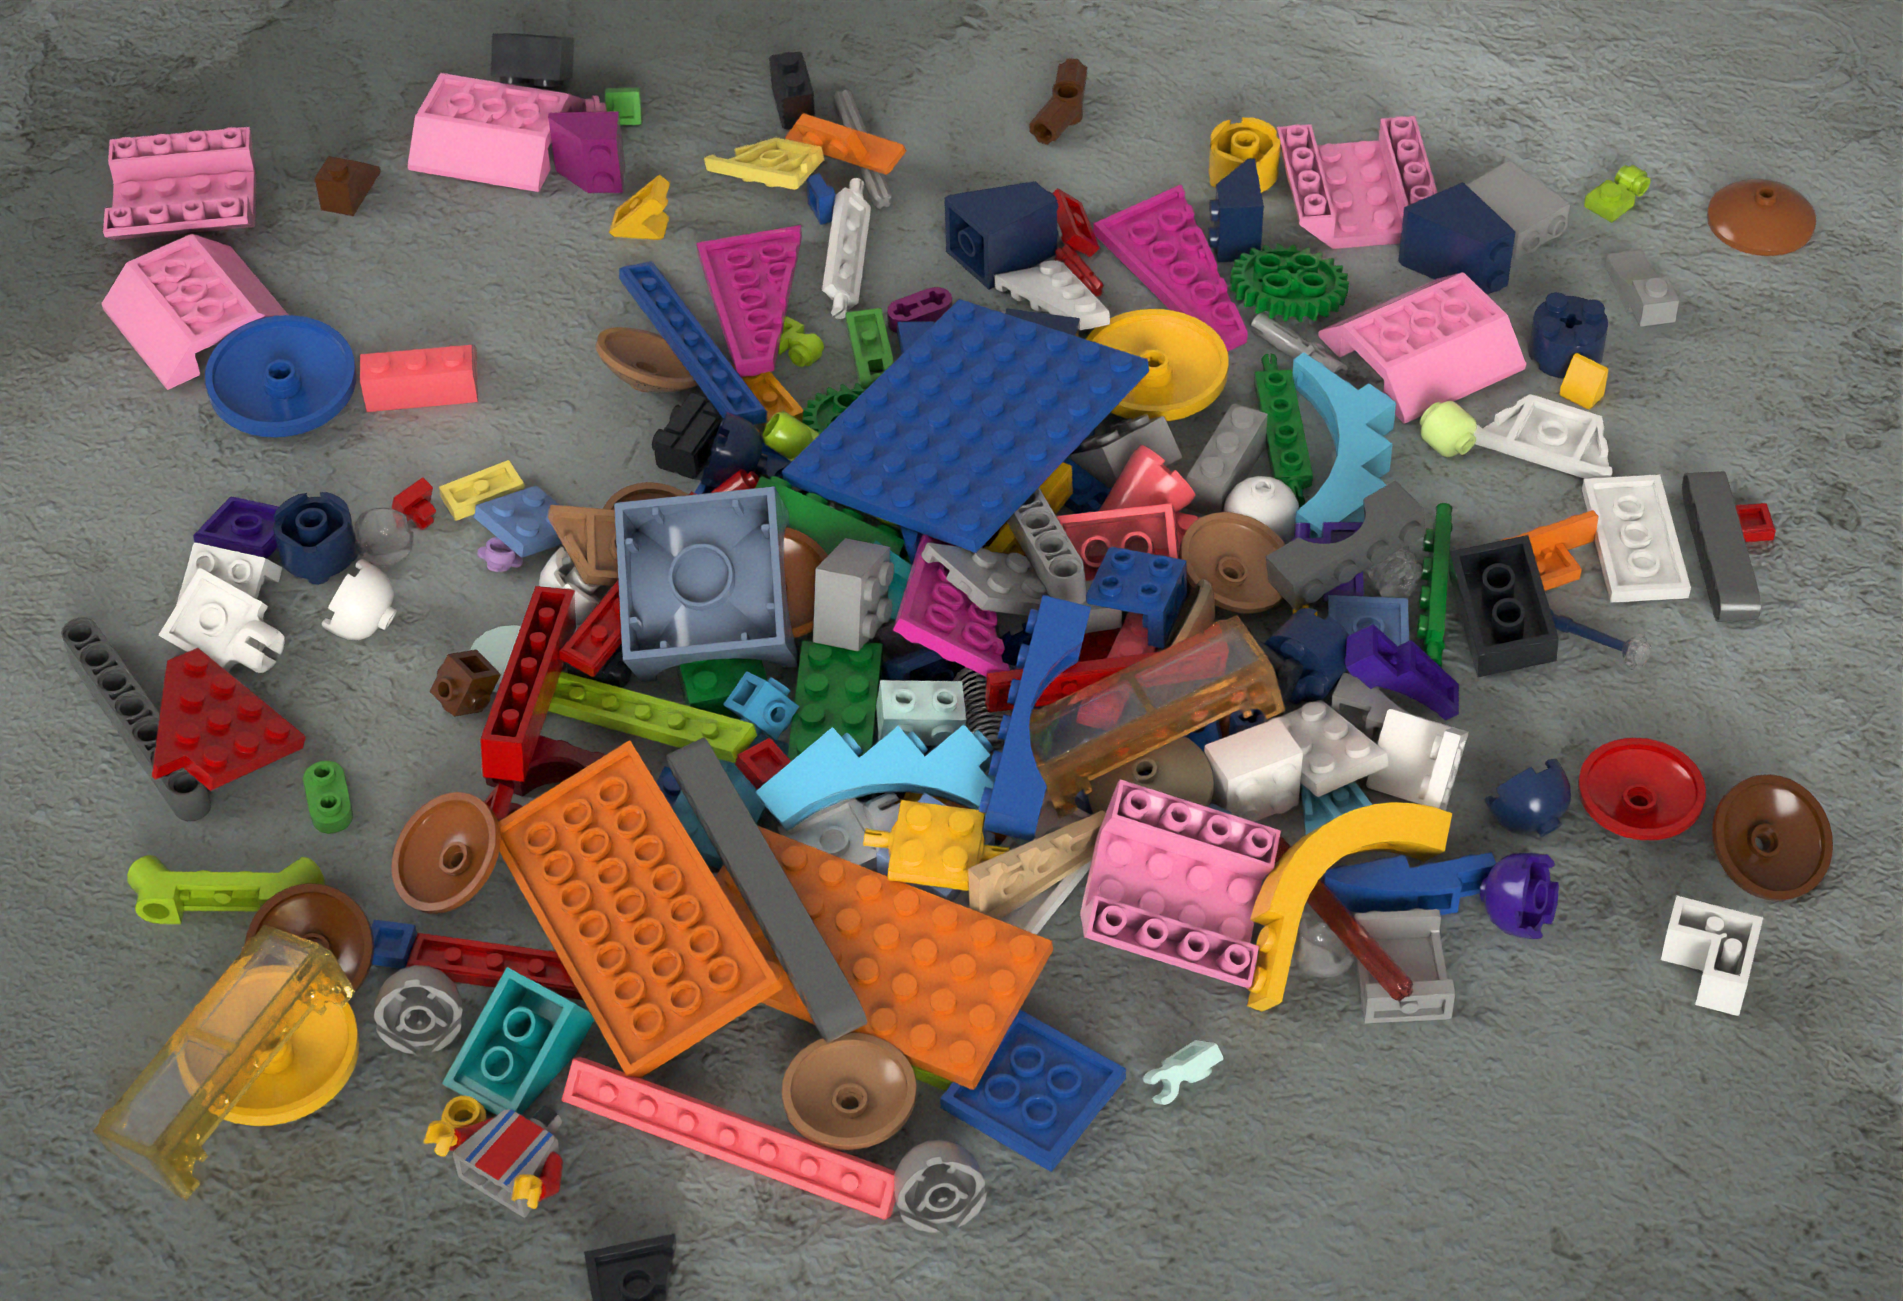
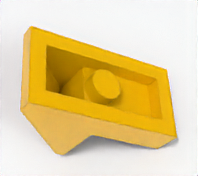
[609,174,670,240]

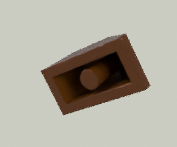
[314,156,381,216]

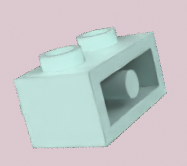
[876,680,966,746]

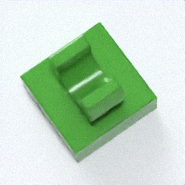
[605,87,642,125]

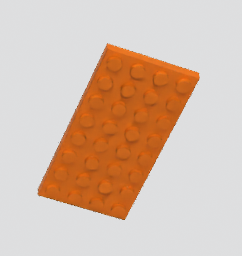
[499,740,783,1078]
[715,825,1053,1090]

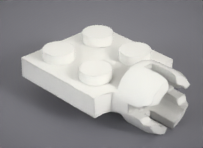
[158,568,285,673]
[777,793,900,870]

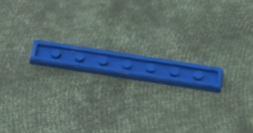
[619,261,767,425]

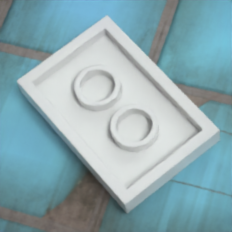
[1269,700,1388,797]

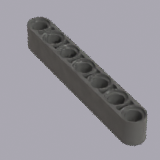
[61,617,211,821]

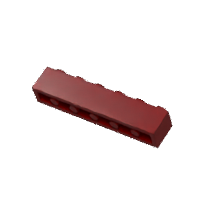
[480,586,576,782]

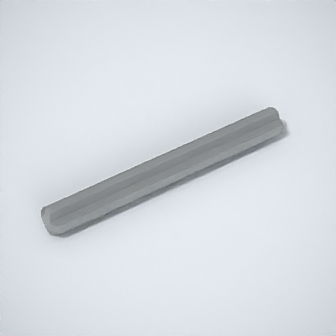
[834,89,892,209]

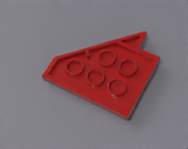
[152,648,306,791]

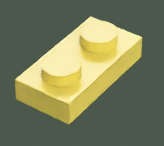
[439,460,525,521]

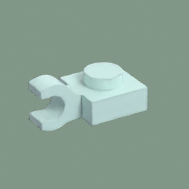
[1142,1040,1224,1105]

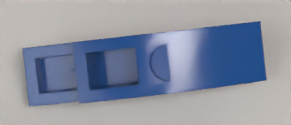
[1320,852,1496,915]

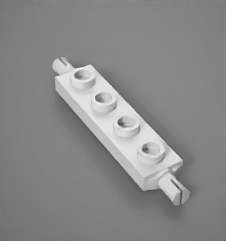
[822,178,871,319]

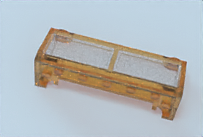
[1029,615,1285,819]

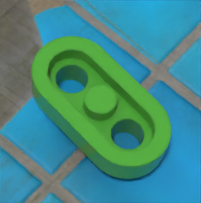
[303,761,353,834]

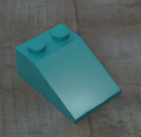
[442,967,594,1115]

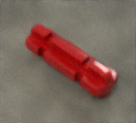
[1055,245,1104,297]

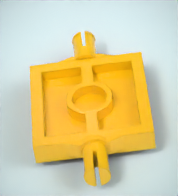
[863,800,1010,891]

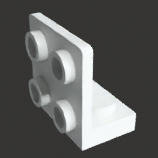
[176,542,282,605]
[1366,709,1469,811]

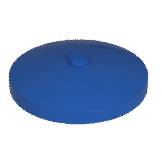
[205,315,357,437]

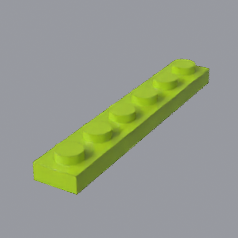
[548,672,757,763]

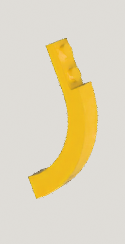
[1247,802,1453,1012]

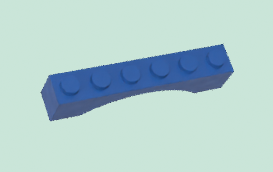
[978,595,1091,841]

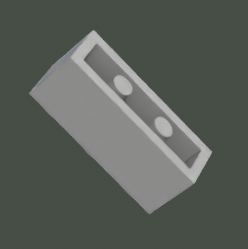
[1185,403,1268,515]

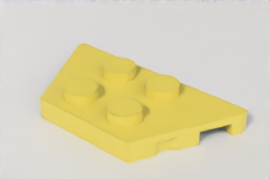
[704,137,824,190]

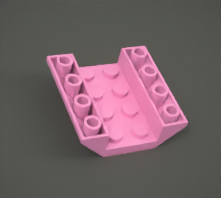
[408,73,584,192]
[1277,116,1438,249]
[103,127,256,240]
[102,234,288,390]
[1318,272,1526,424]
[1080,779,1281,989]

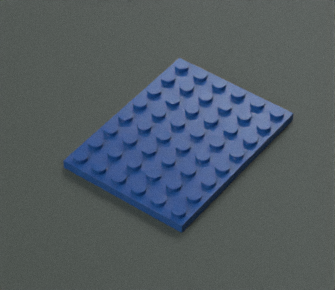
[782,299,1149,553]

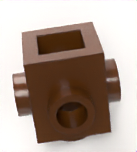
[429,649,501,717]

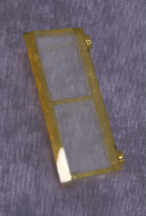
[93,925,355,1201]

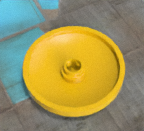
[1086,309,1229,421]
[178,969,359,1126]

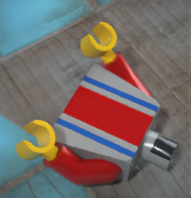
[423,1106,563,1218]

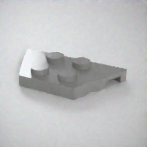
[921,543,1049,616]

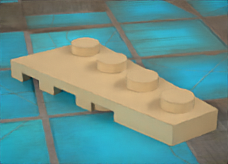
[968,810,1106,920]

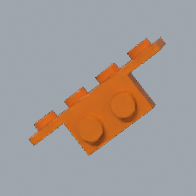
[785,113,906,175]
[1500,510,1599,591]

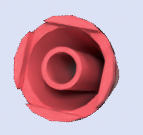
[1099,445,1196,514]

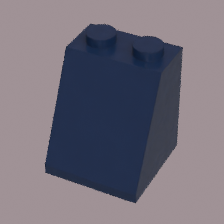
[944,181,1058,290]
[1398,182,1515,295]

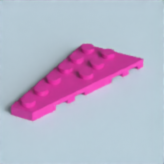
[893,534,1010,677]

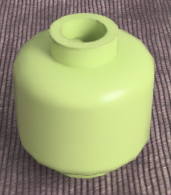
[1420,401,1477,457]

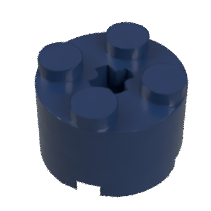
[1529,292,1608,379]
[273,492,359,585]
[1258,608,1349,704]

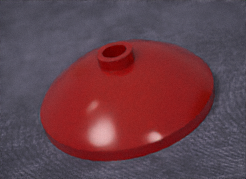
[1578,738,1706,841]

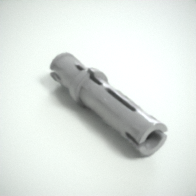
[1251,312,1348,379]

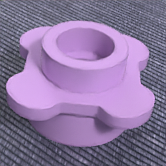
[477,537,523,572]

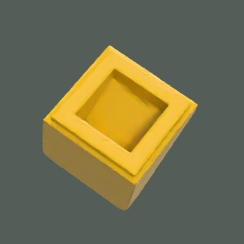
[1559,353,1609,409]

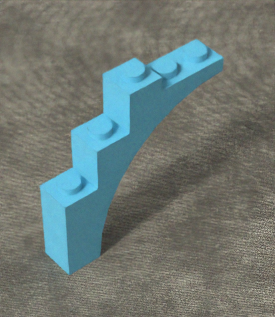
[1292,352,1396,538]
[755,724,1035,846]

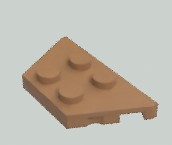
[548,505,618,586]

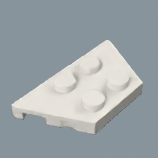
[1473,394,1613,479]

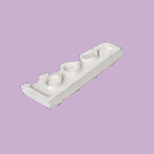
[994,260,1110,330]

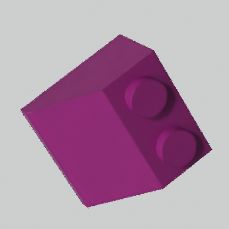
[548,111,625,193]

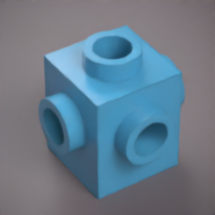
[724,671,799,740]

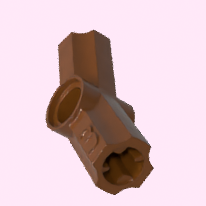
[1029,58,1088,145]

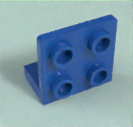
[1086,547,1187,648]

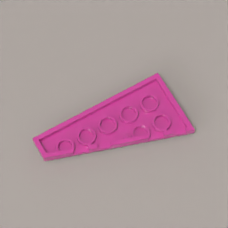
[1093,184,1248,352]
[696,225,802,377]

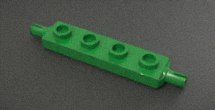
[1254,354,1313,508]
[1416,503,1453,667]

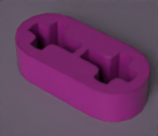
[887,287,953,333]

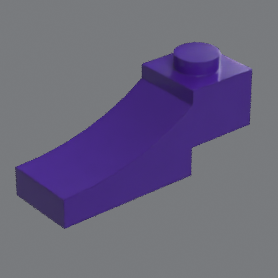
[1345,624,1459,721]

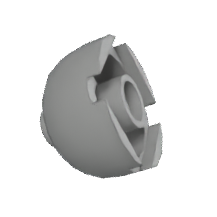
[374,965,463,1054]
[894,1140,986,1233]

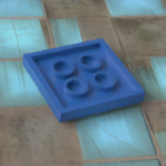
[940,1010,1126,1172]

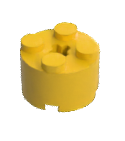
[1209,117,1281,192]

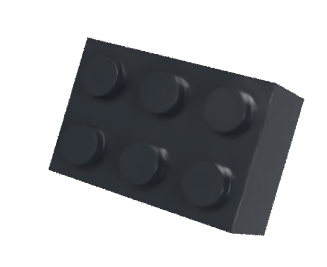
[491,33,574,87]
[1449,535,1559,677]

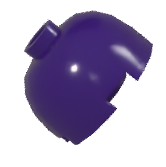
[1480,853,1559,939]

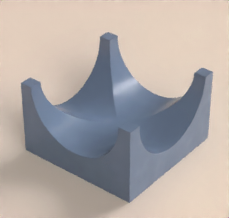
[614,486,799,682]

